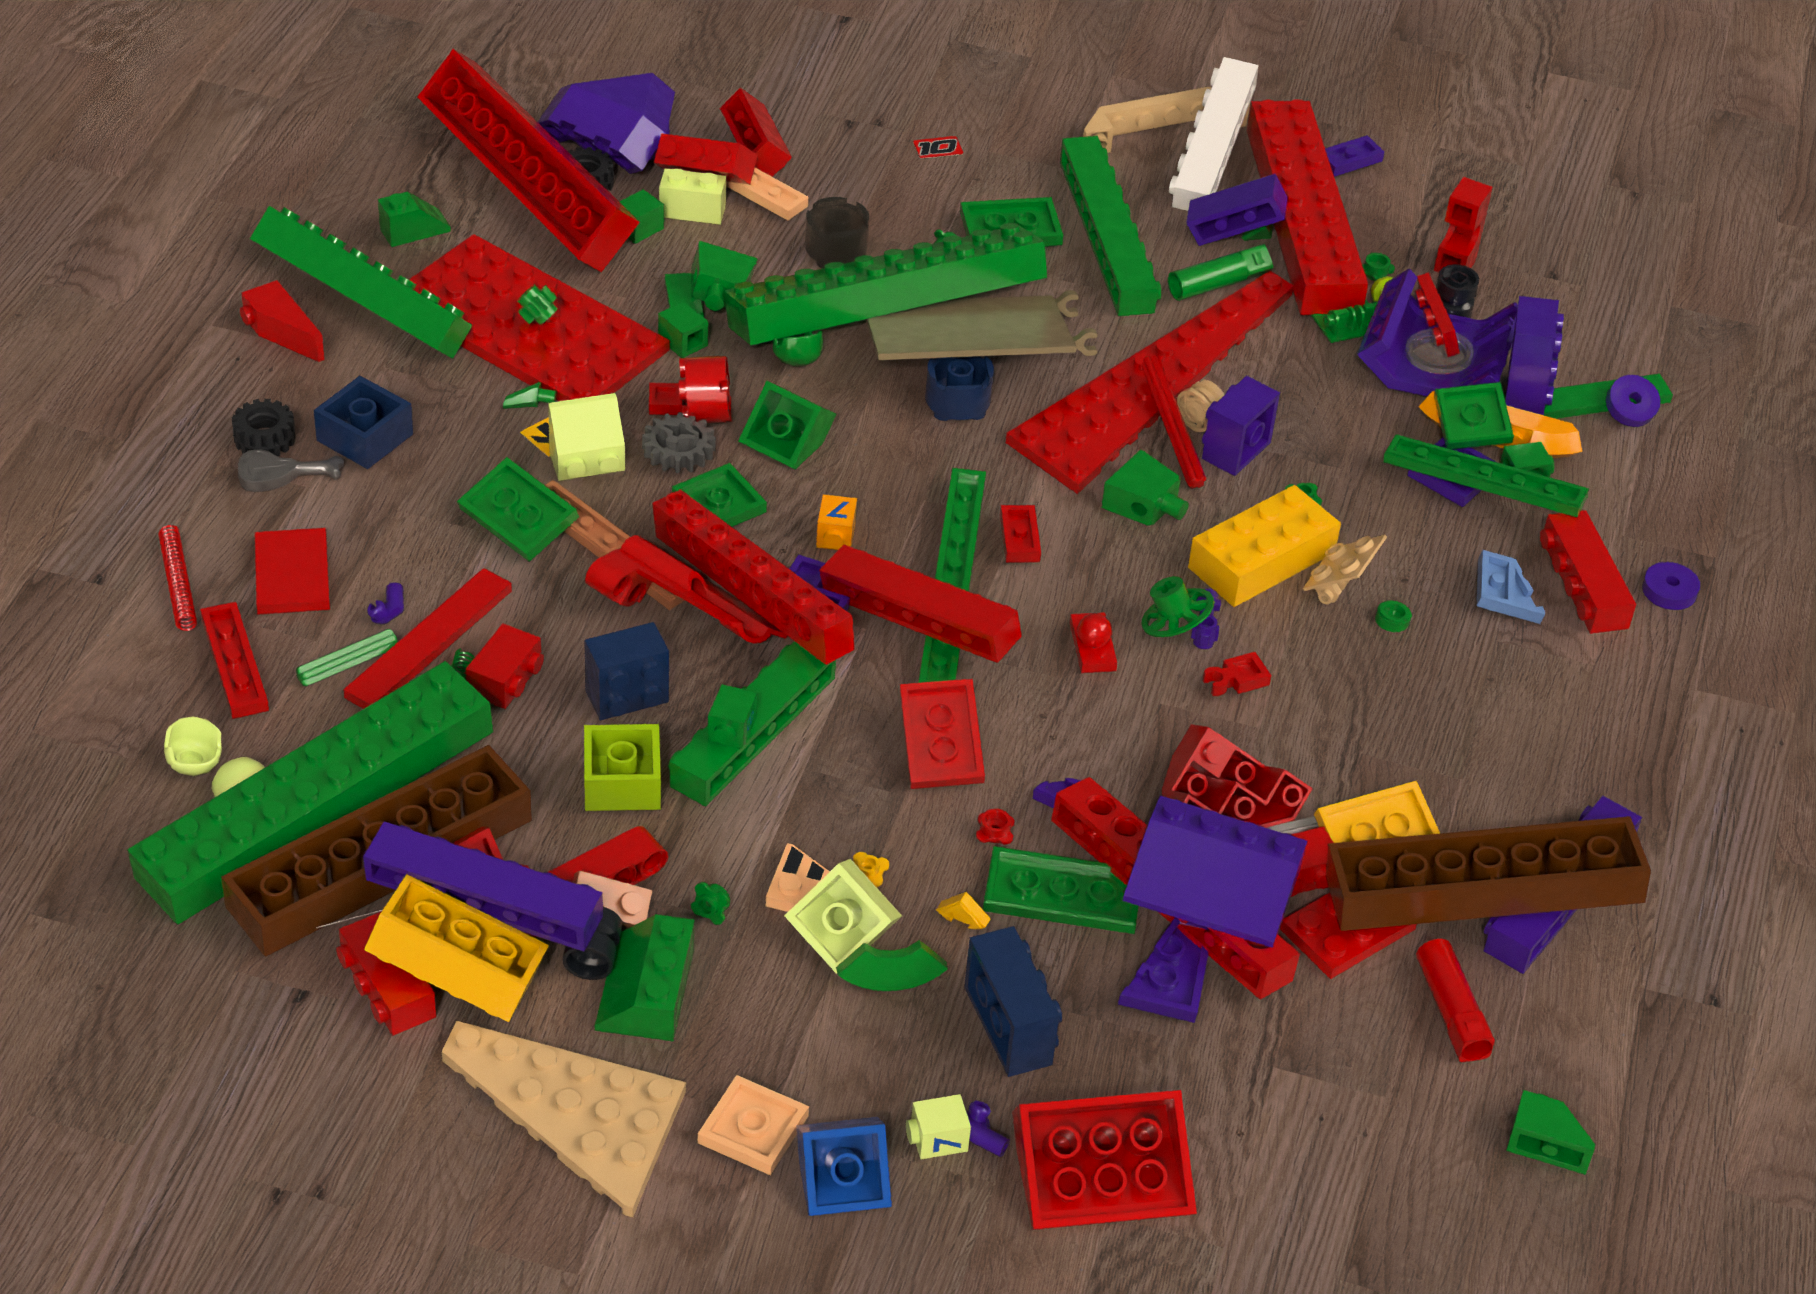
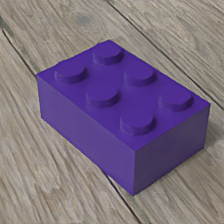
[1505,296,1564,415]

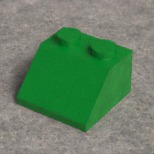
[738,381,837,470]

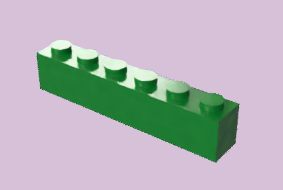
[668,641,836,807]

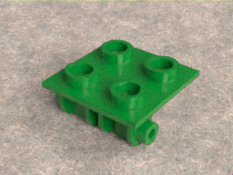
[1311,299,1378,343]

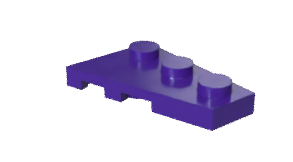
[1118,917,1209,1023]

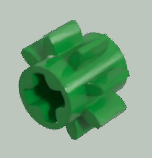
[517,284,558,325]

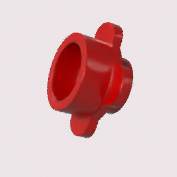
[976,809,1015,845]

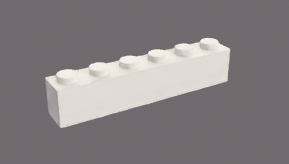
[1169,57,1259,211]

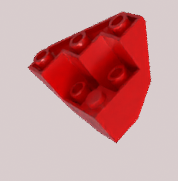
[1161,724,1313,828]

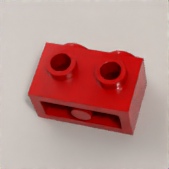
[466,623,544,709]

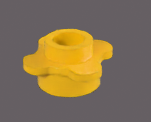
[853,852,889,887]

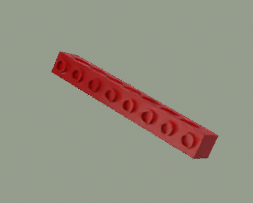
[652,489,855,665]
[1051,777,1300,1000]

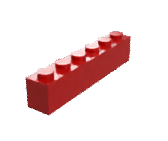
[819,544,1022,663]

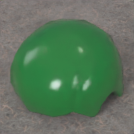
[773,331,823,367]

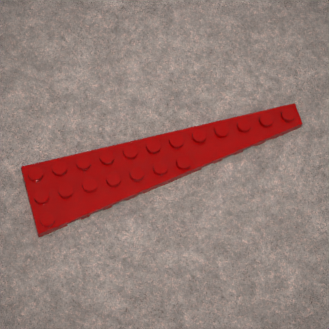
[1005,271,1294,494]

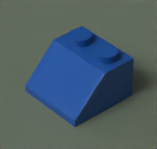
[796,1117,892,1216]

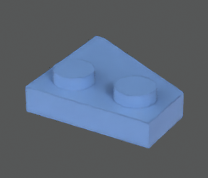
[1476,550,1545,624]

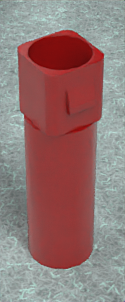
[1416,939,1495,1062]

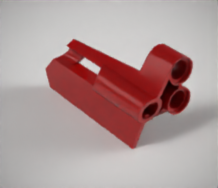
[585,535,787,643]

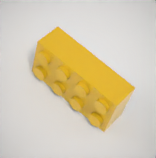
[1188,485,1341,607]
[364,874,549,1022]

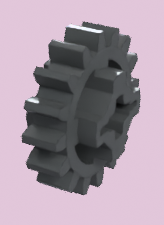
[642,412,716,473]

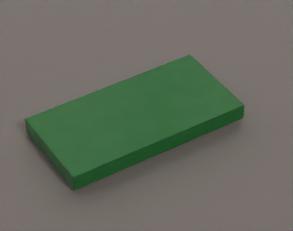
[983,846,1139,934]

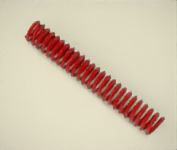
[158,525,197,631]

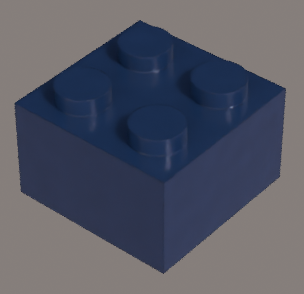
[314,376,413,469]
[584,622,669,720]

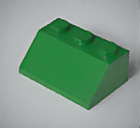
[595,914,695,1041]

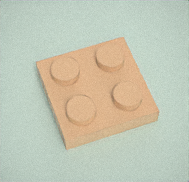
[698,1075,809,1176]

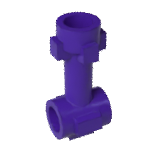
[1191,588,1221,649]

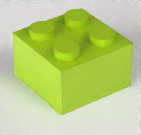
[584,724,661,811]

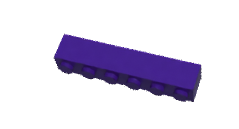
[1484,796,1642,974]
[363,821,603,952]

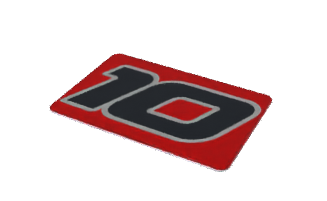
[913,136,963,158]

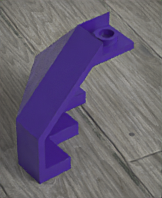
[538,73,675,174]

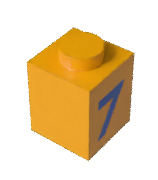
[816,494,857,550]

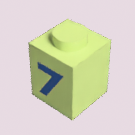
[906,1094,971,1160]

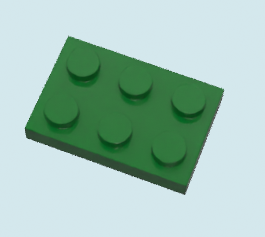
[960,197,1063,247]
[457,457,579,562]

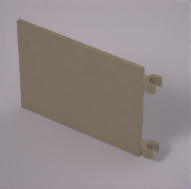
[866,290,1097,360]

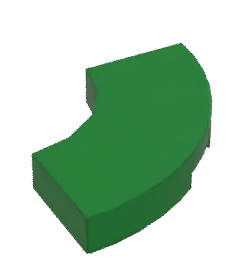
[836,940,948,991]

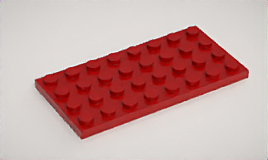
[409,234,670,401]

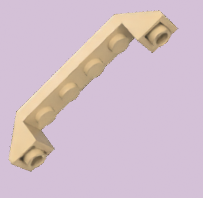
[1083,87,1250,153]

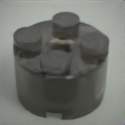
[805,197,869,268]

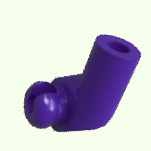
[367,582,404,625]
[966,1101,1010,1157]

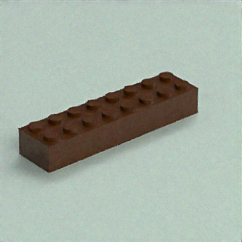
[221,745,532,957]
[1326,816,1651,931]

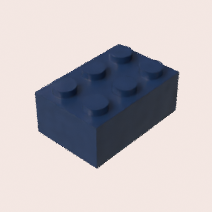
[964,926,1062,1077]

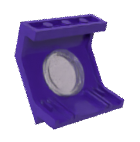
[1357,268,1518,396]

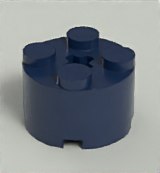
[925,356,994,421]

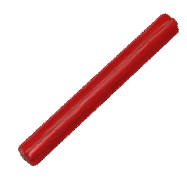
[1141,355,1206,489]

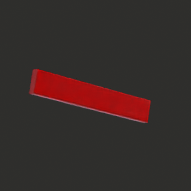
[343,568,512,709]

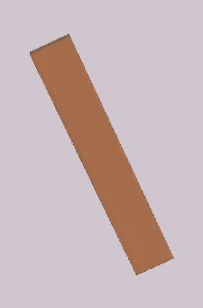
[545,480,685,610]

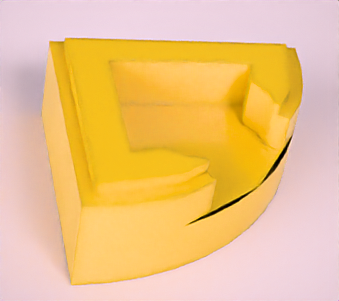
[936,892,990,929]

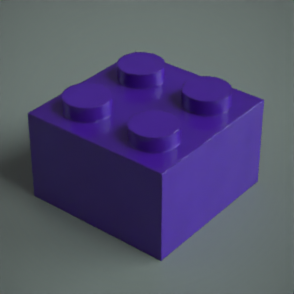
[1202,375,1280,476]

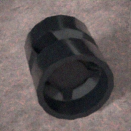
[1436,264,1480,318]
[563,906,622,980]

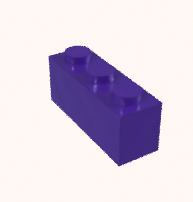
[1186,173,1288,246]

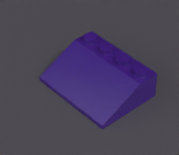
[1122,796,1307,948]

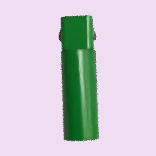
[1168,244,1273,301]

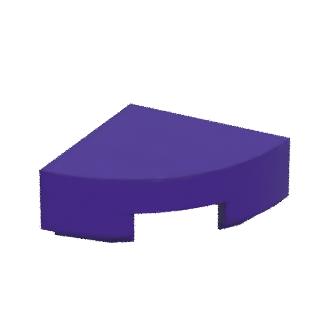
[1032,778,1080,808]

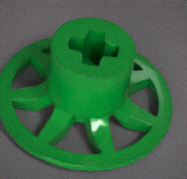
[1141,576,1215,637]

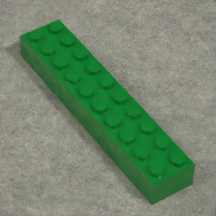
[724,223,1047,346]
[127,661,493,925]

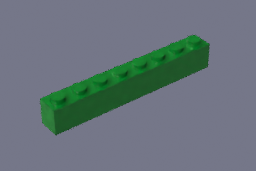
[1060,136,1161,316]
[250,206,472,359]

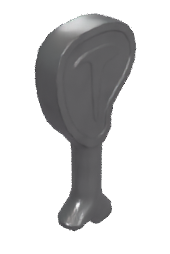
[238,449,344,492]

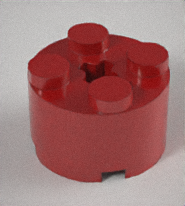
[679,356,732,423]

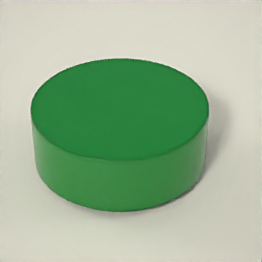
[1375,600,1412,632]

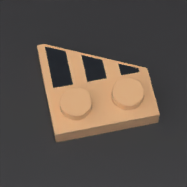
[765,843,830,912]

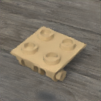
[1303,534,1387,604]

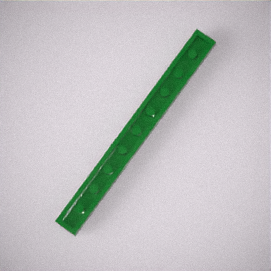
[918,468,986,683]

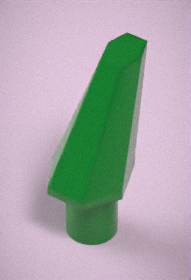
[503,382,556,409]

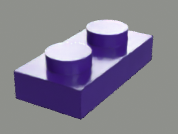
[1325,135,1385,177]

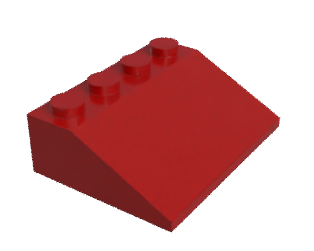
[1012,1090,1197,1230]

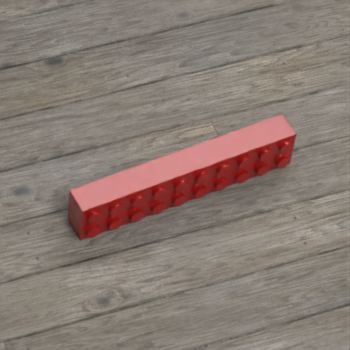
[417,49,640,272]
[1247,99,1368,315]

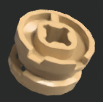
[1177,380,1224,433]

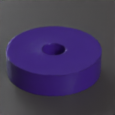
[1606,375,1660,427]
[1642,562,1700,610]

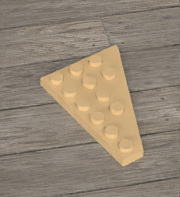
[442,1021,686,1217]

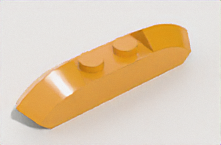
[1418,391,1582,458]

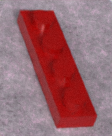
[200,602,269,719]

